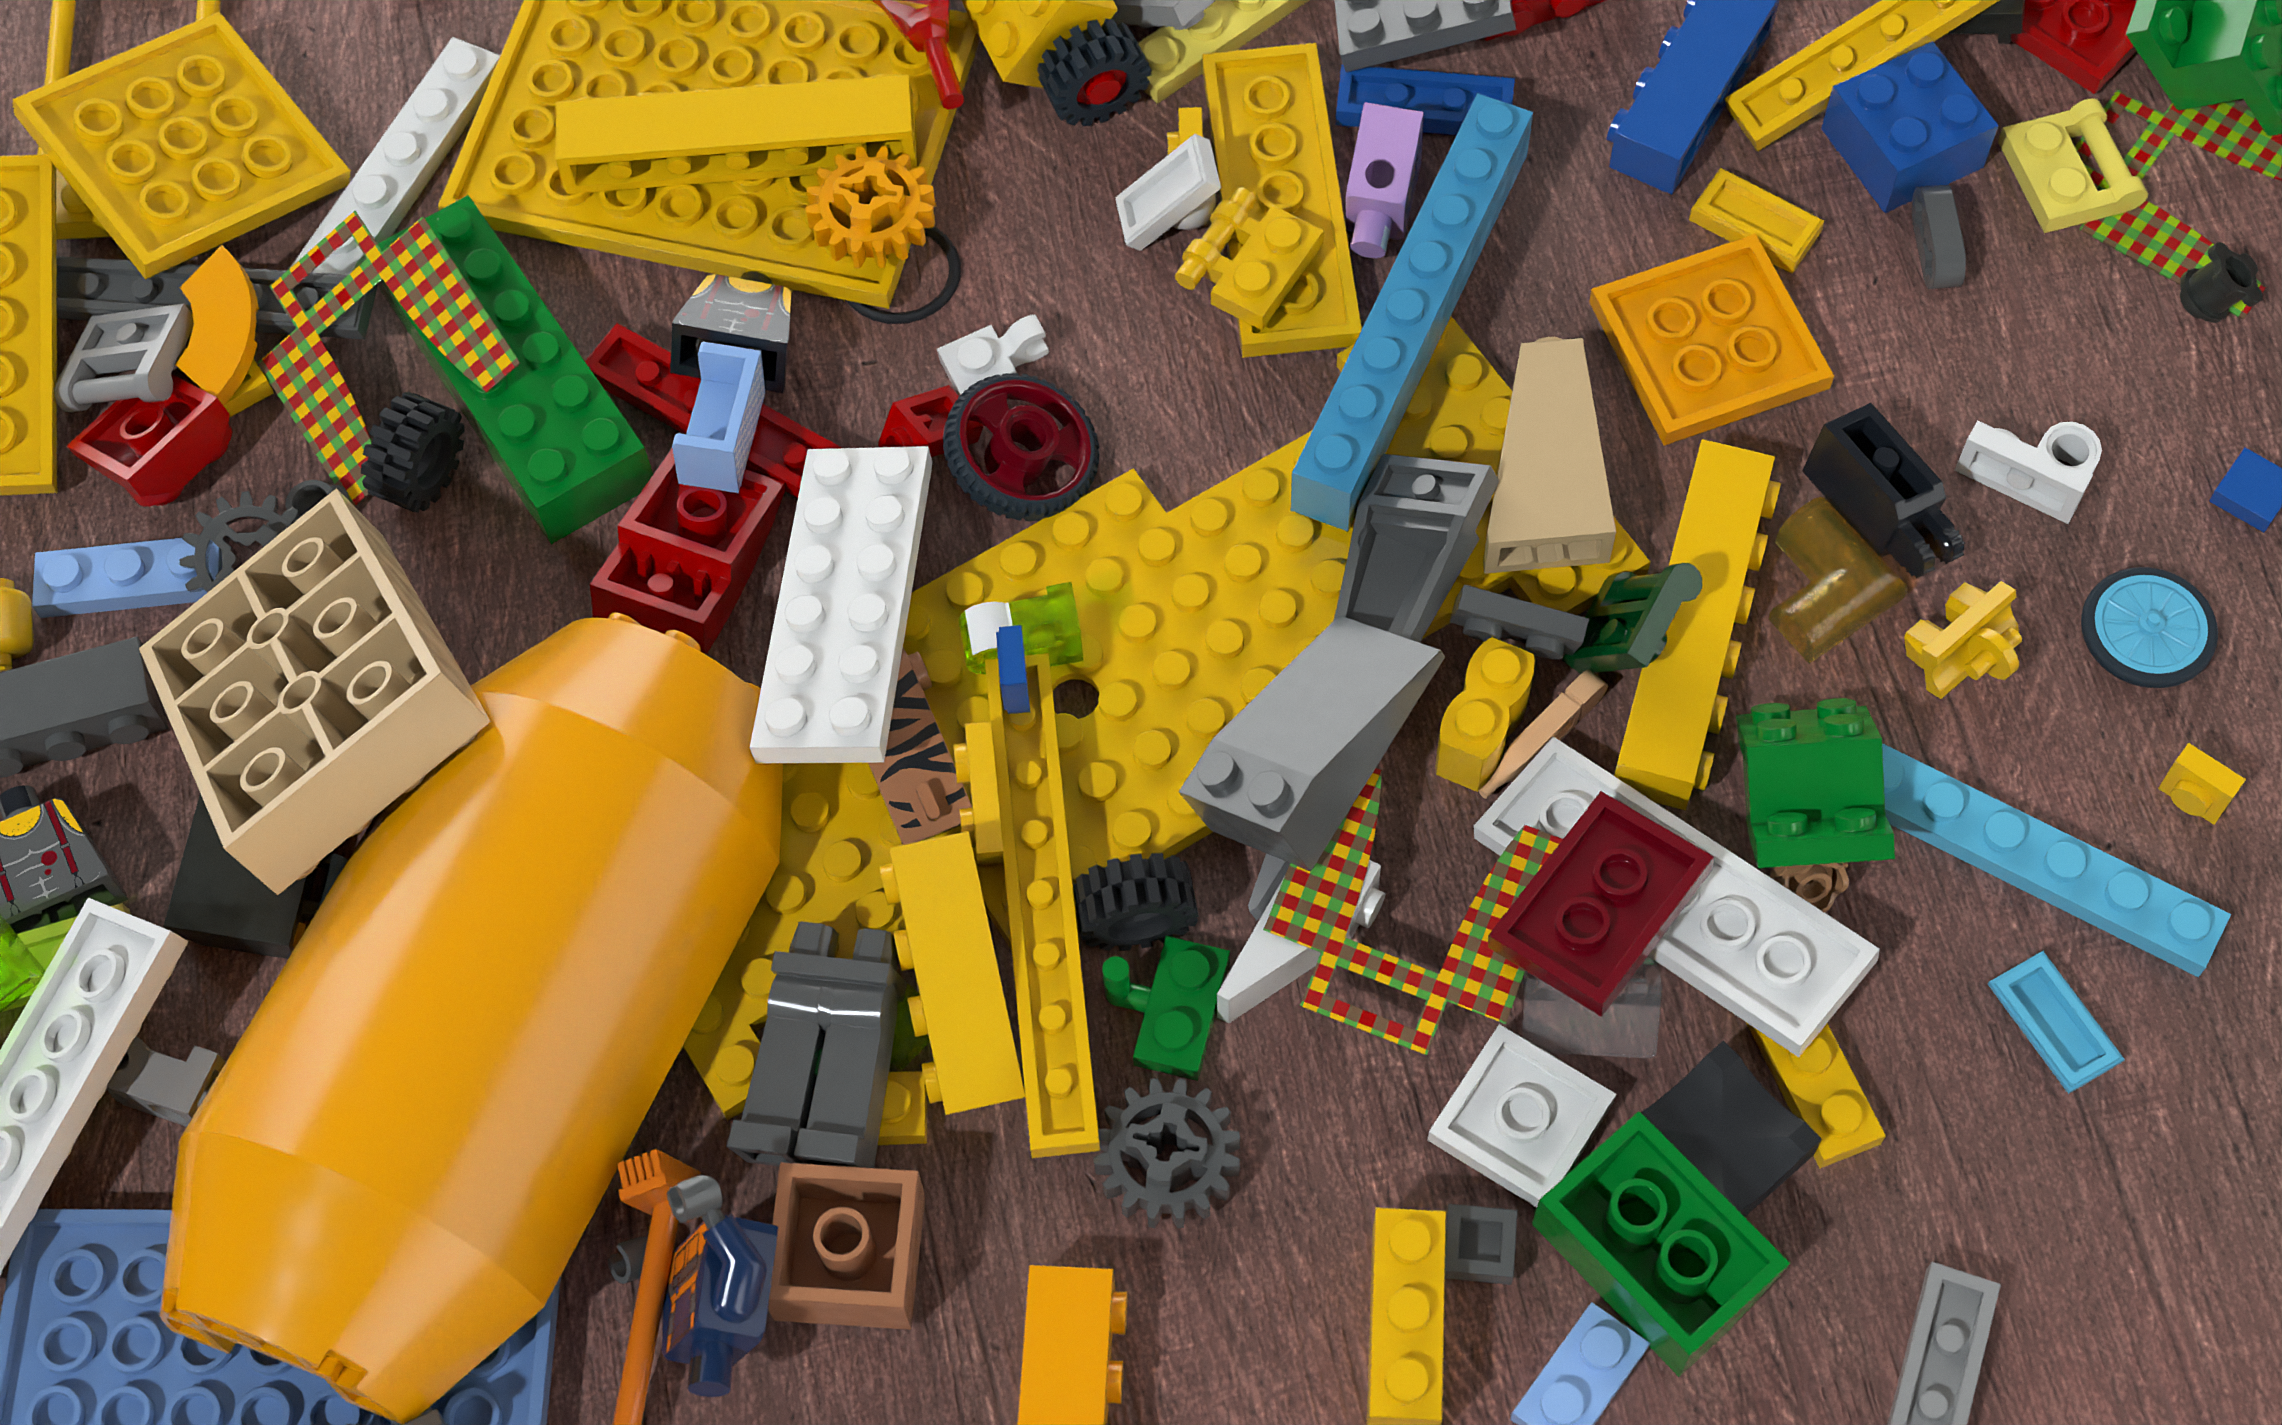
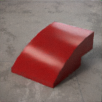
[590,449,785,655]

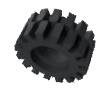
[361,392,465,513]
[1073,853,1199,951]

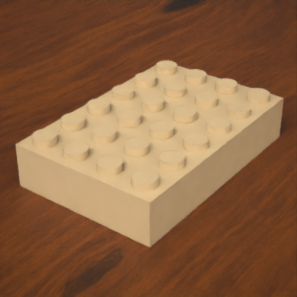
[139,488,491,895]

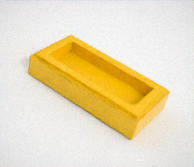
[1689,168,1824,274]

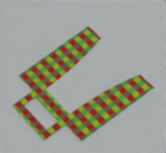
[2075,90,2282,320]

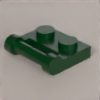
[1562,563,1702,674]

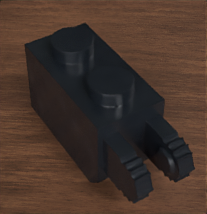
[1802,403,1965,578]

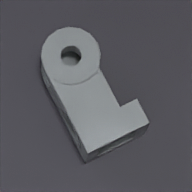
[106,1037,226,1127]

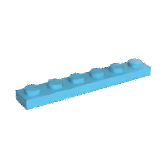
[1882,743,2231,977]

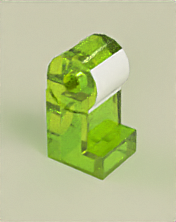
[958,582,1084,674]

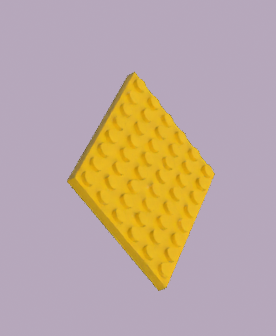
[438,0,981,309]

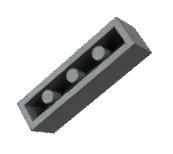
[0,636,168,778]

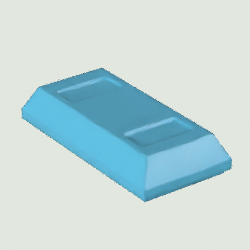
[1988,951,2125,1094]

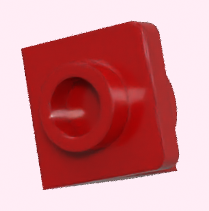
[878,385,984,457]

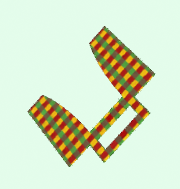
[257,211,520,506]
[1263,768,1563,1055]

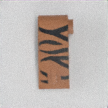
[868,648,972,845]

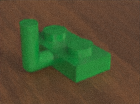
[1102,936,1230,1081]

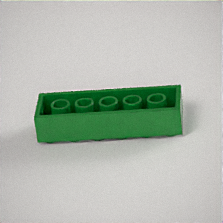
[377,195,653,545]

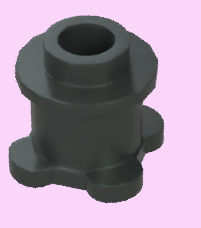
[2180,242,2263,323]

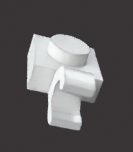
[937,315,1049,396]

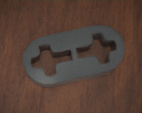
[1912,184,1966,289]

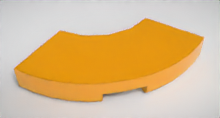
[175,245,259,406]

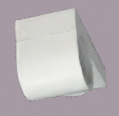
[1955,421,2102,524]

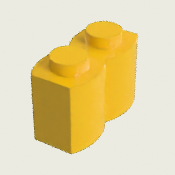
[1435,637,1535,792]

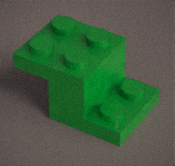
[2126,0,2282,136]
[1736,698,1895,868]

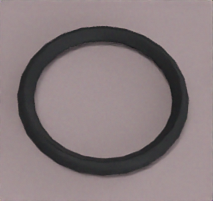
[846,227,961,324]

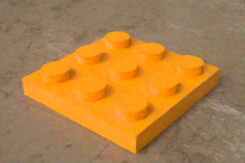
[1589,234,1834,446]

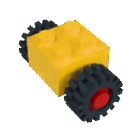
[961,0,1151,126]

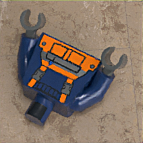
[608,1175,778,1397]

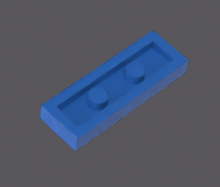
[1336,64,1515,135]

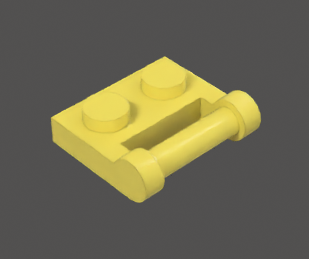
[1998,98,2148,233]

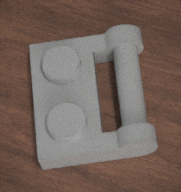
[54,303,194,412]

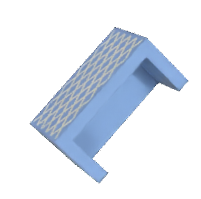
[672,342,765,493]

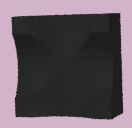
[1641,1040,1822,1217]

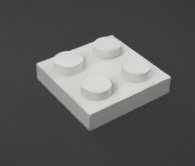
[1427,1024,1616,1207]

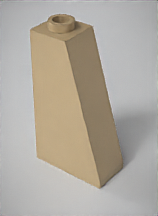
[1483,337,1616,574]

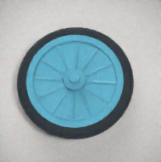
[2081,567,2218,688]

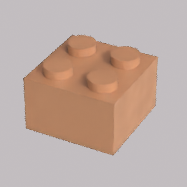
[768,1163,925,1330]

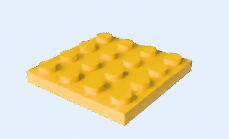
[13,12,350,280]

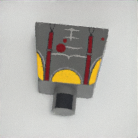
[0,785,128,939]

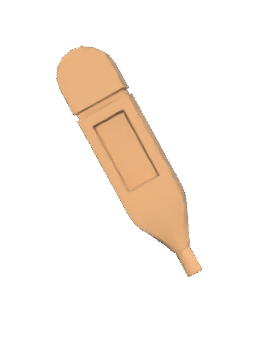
[1479,669,1608,799]

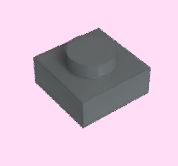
[1444,1203,1518,1285]

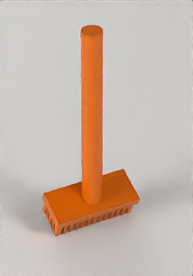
[613,1149,701,1425]

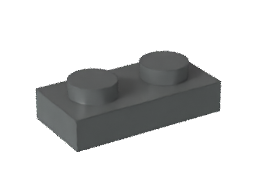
[1449,585,1589,659]

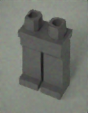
[727,921,907,1168]

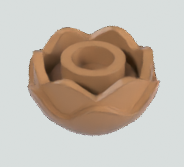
[1769,862,1849,913]

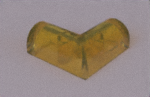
[1768,496,1908,664]

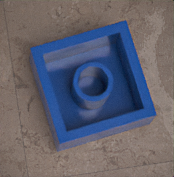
[1821,41,1999,213]

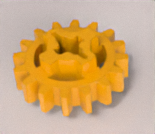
[805,146,936,268]

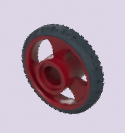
[943,373,1100,521]

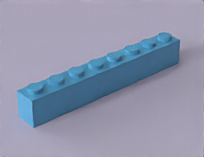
[1291,93,1533,532]

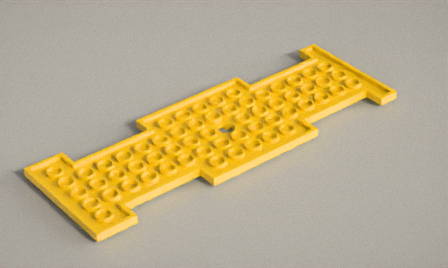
[682,316,1651,1121]

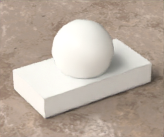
[1115,134,1221,251]

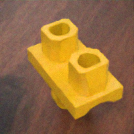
[1904,581,2022,699]

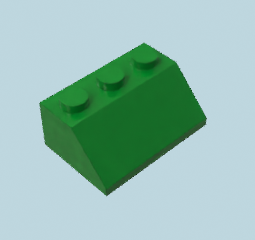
[1532,1111,1790,1377]

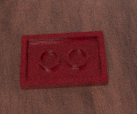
[1488,791,1714,1017]

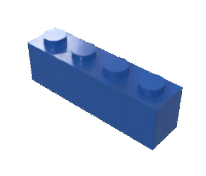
[1607,0,1779,195]

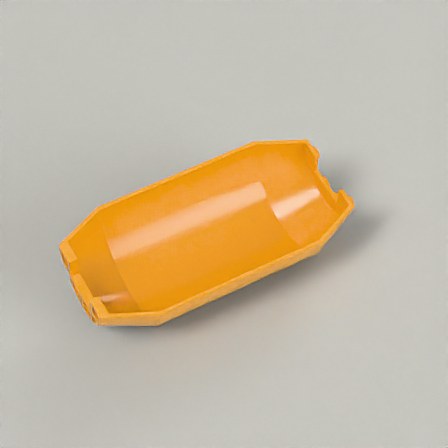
[160,613,783,1425]

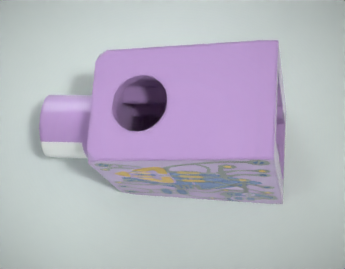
[1346,102,1423,258]

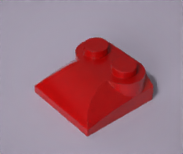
[67,374,232,507]

